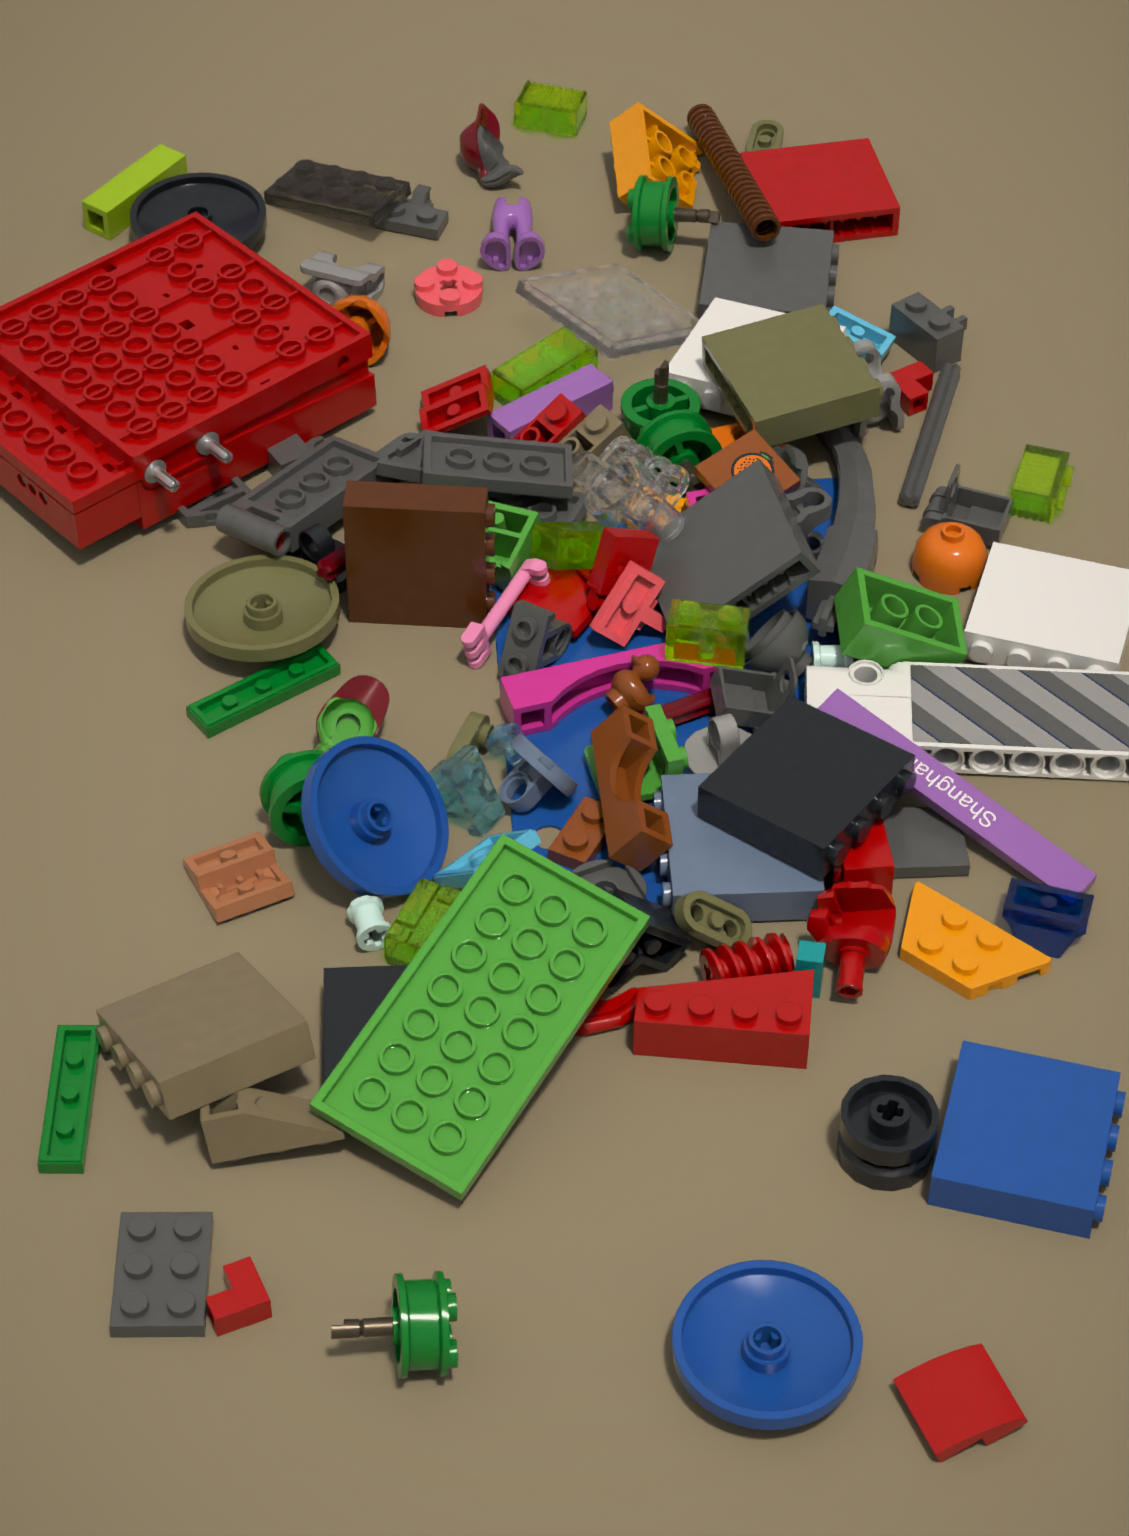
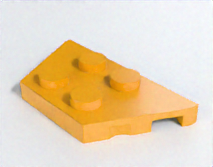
[900,881,1052,1000]

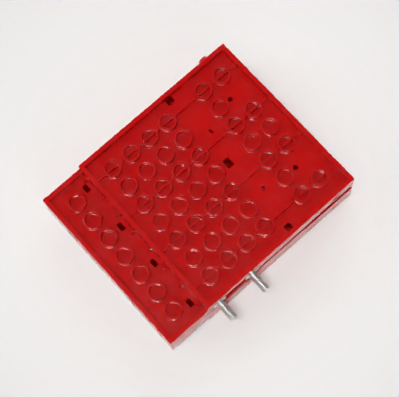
[0,211,377,550]

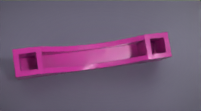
[500,630,741,738]

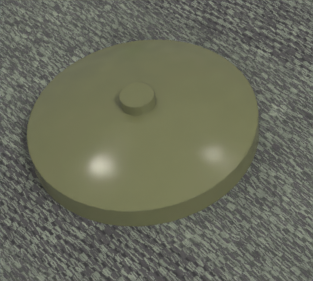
[184,554,340,662]

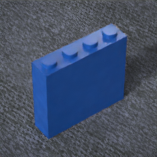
[927,1041,1126,1239]

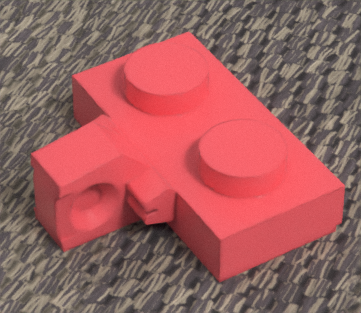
[589,560,668,647]

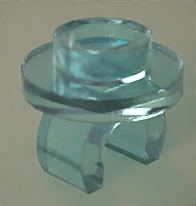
[486,723,523,767]

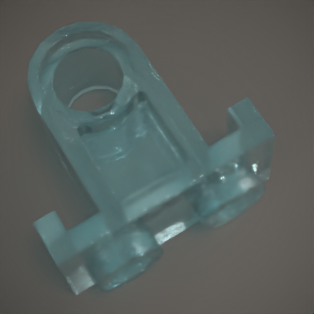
[428,745,506,837]

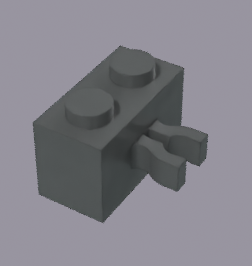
[889,292,968,373]

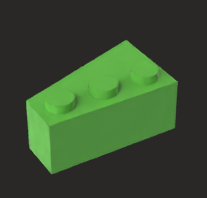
[488,500,545,590]

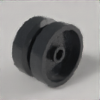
[836,1075,939,1192]

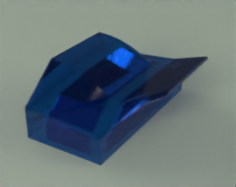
[1002,878,1094,959]

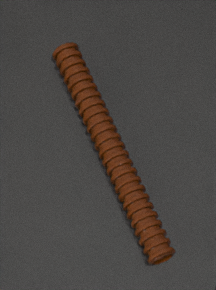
[687,104,781,243]

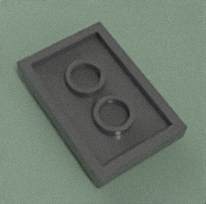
[109,1212,214,1338]

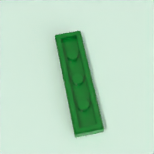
[186,643,341,739]
[37,1025,101,1174]

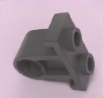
[497,600,572,677]

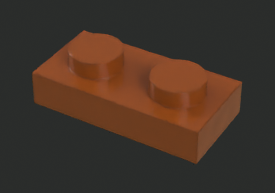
[548,796,607,870]

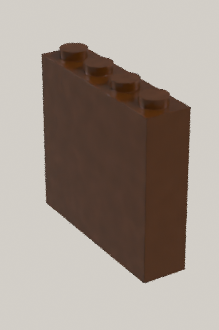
[342,480,497,628]

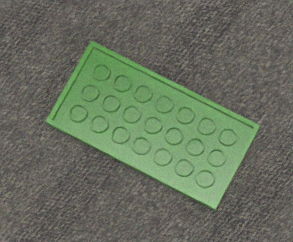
[309,834,650,1201]

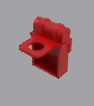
[577,528,660,611]

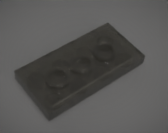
[263,159,412,228]

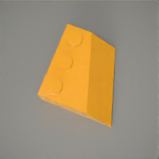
[609,102,703,209]

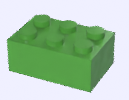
[834,567,968,669]

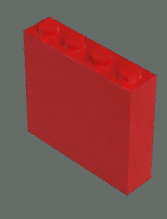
[740,138,901,243]

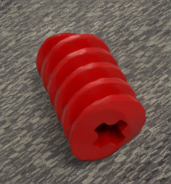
[699,933,794,981]

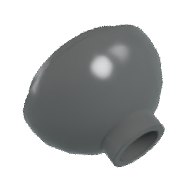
[741,609,813,678]

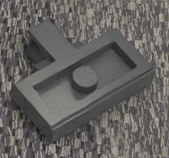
[374,184,449,240]

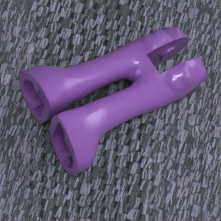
[480,197,545,271]

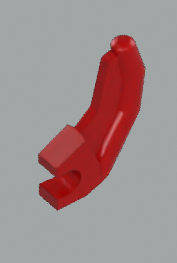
[575,986,645,1036]

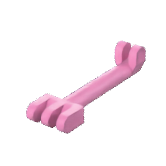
[461,558,550,669]

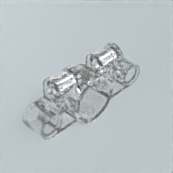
[572,436,690,543]

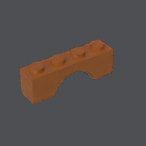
[591,705,673,872]

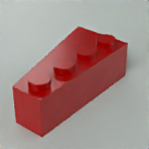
[633,969,814,1069]

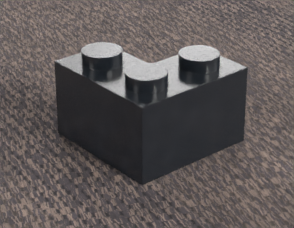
[605,889,693,994]

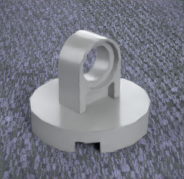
[684,713,752,774]

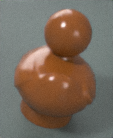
[604,654,660,713]

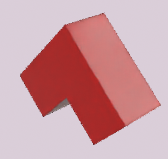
[891,361,934,417]
[205,1257,272,1337]

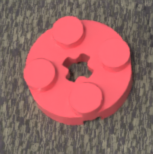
[414,259,483,317]

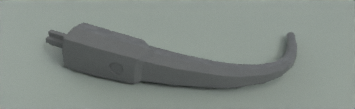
[805,426,878,637]

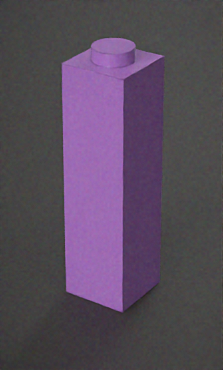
[488,364,614,439]

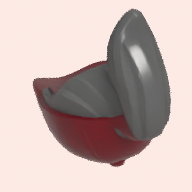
[460,103,524,188]

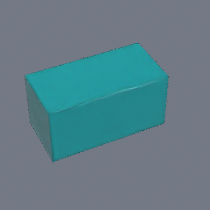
[795,940,826,998]

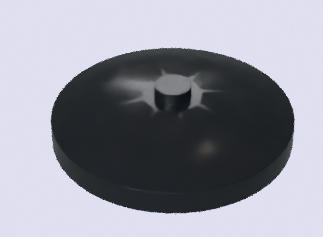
[130,173,267,249]

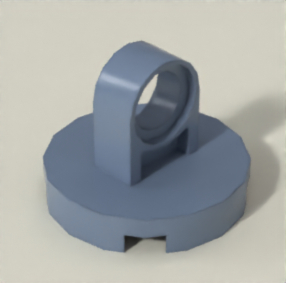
[499,733,579,813]

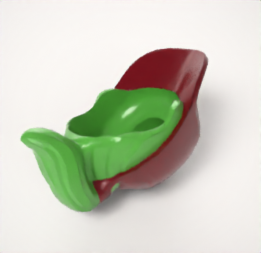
[314,675,390,752]

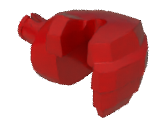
[807,881,896,998]

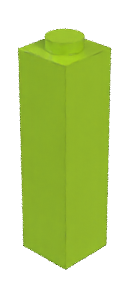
[81,144,188,241]

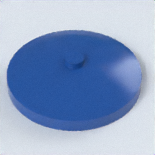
[301,736,449,900]
[672,1260,863,1430]

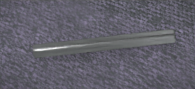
[900,362,961,508]

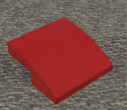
[419,365,494,433]
[508,559,598,638]
[893,1343,1028,1463]

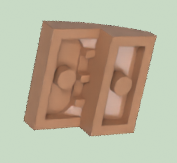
[183,832,295,923]

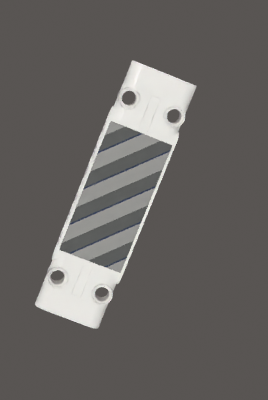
[804,659,1129,781]

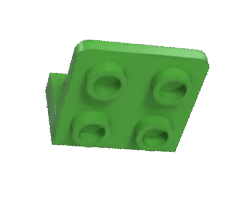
[584,704,689,801]

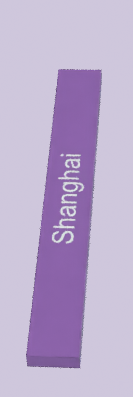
[817,688,1097,909]

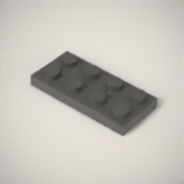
[422,431,573,499]

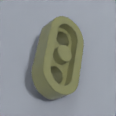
[746,120,784,152]
[445,711,494,781]
[674,890,752,948]

